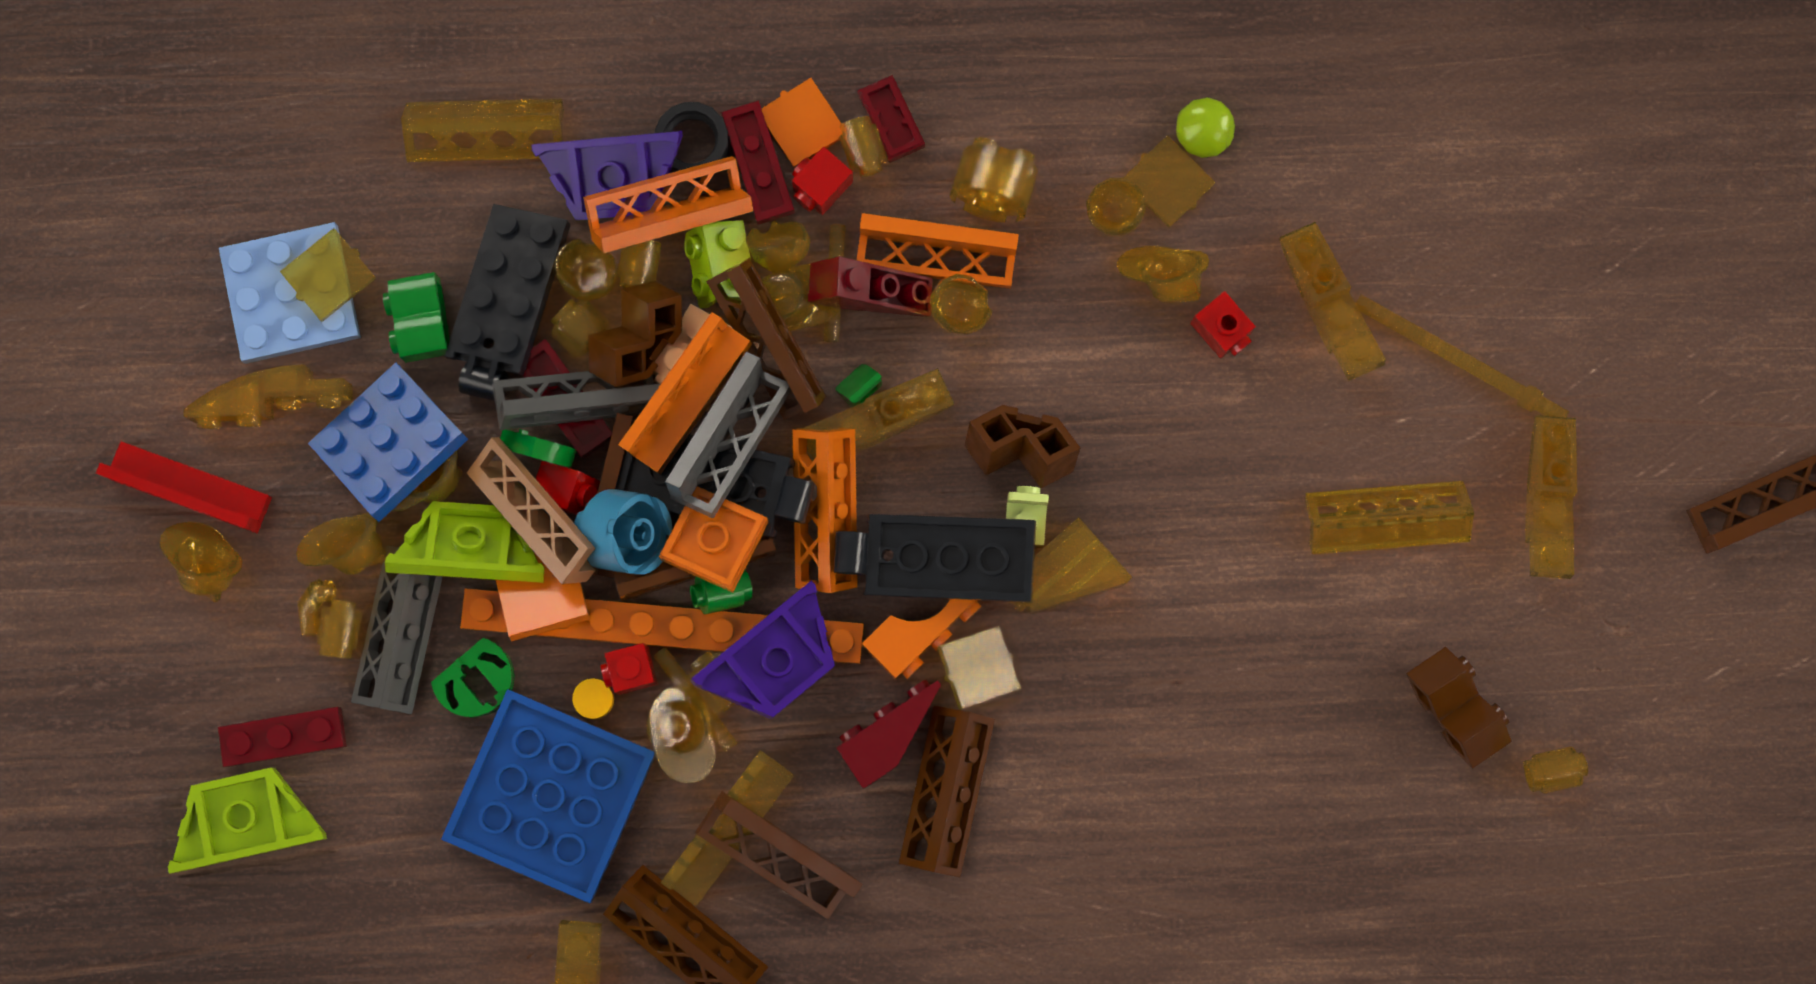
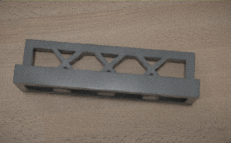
[665,352,791,518]
[492,371,661,430]
[351,546,443,715]

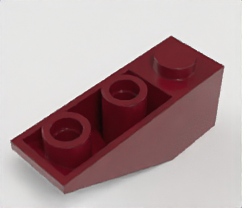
[808,256,933,317]
[837,679,941,789]

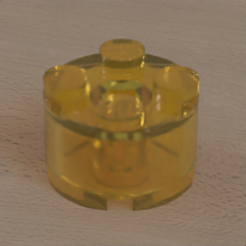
[949,137,1038,223]

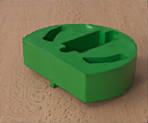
[500,429,577,468]
[431,638,515,718]

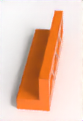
[583,156,753,253]
[856,213,1019,289]
[618,312,752,475]
[792,428,858,593]

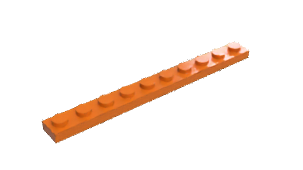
[460,588,864,664]

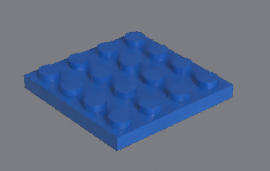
[441,689,657,903]

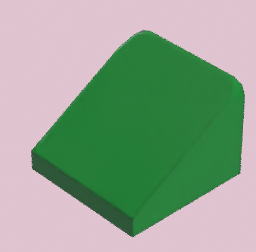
[835,364,882,410]

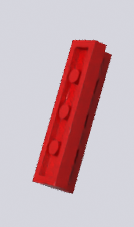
[95,441,272,534]

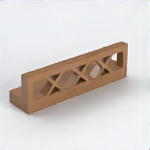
[467,437,595,584]

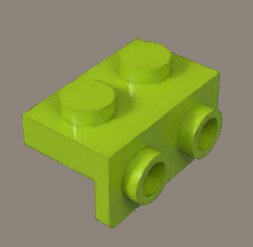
[684,220,751,309]

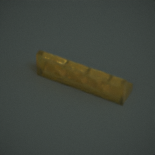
[401,99,564,162]
[1305,481,1474,554]
[661,750,795,906]

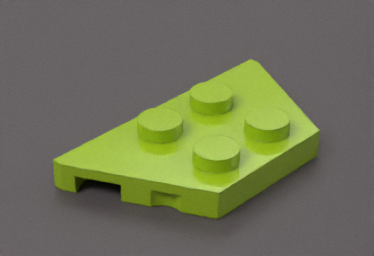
[385,501,544,583]
[168,768,327,874]

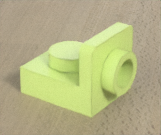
[1006,486,1049,547]

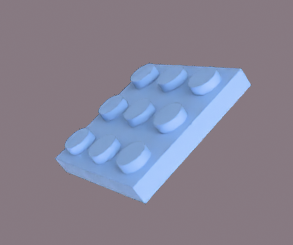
[219,222,361,364]

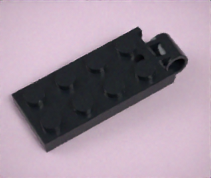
[445,204,571,401]
[616,421,815,539]
[834,514,1036,603]

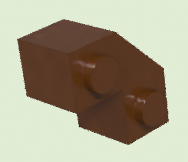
[588,281,682,387]
[964,405,1081,488]
[1406,646,1512,769]

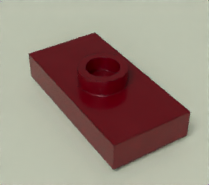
[857,75,925,163]

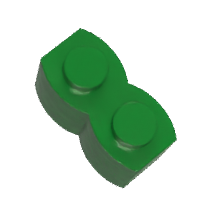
[383,272,451,363]

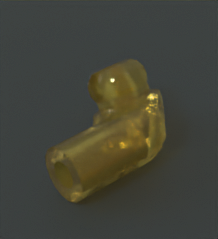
[297,579,337,636]

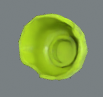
[1176,97,1235,158]

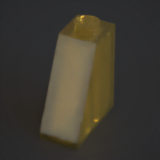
[1011,517,1133,614]

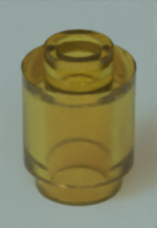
[839,116,888,178]
[617,239,662,288]
[316,600,363,659]
[1523,746,1588,794]

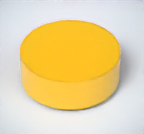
[572,678,614,719]

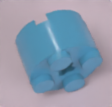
[574,489,672,574]

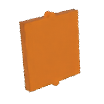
[761,78,848,169]

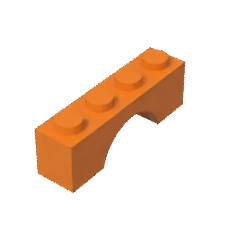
[862,599,981,680]

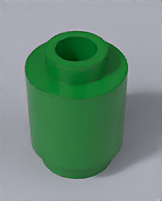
[690,570,752,615]

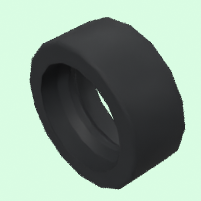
[655,102,730,180]

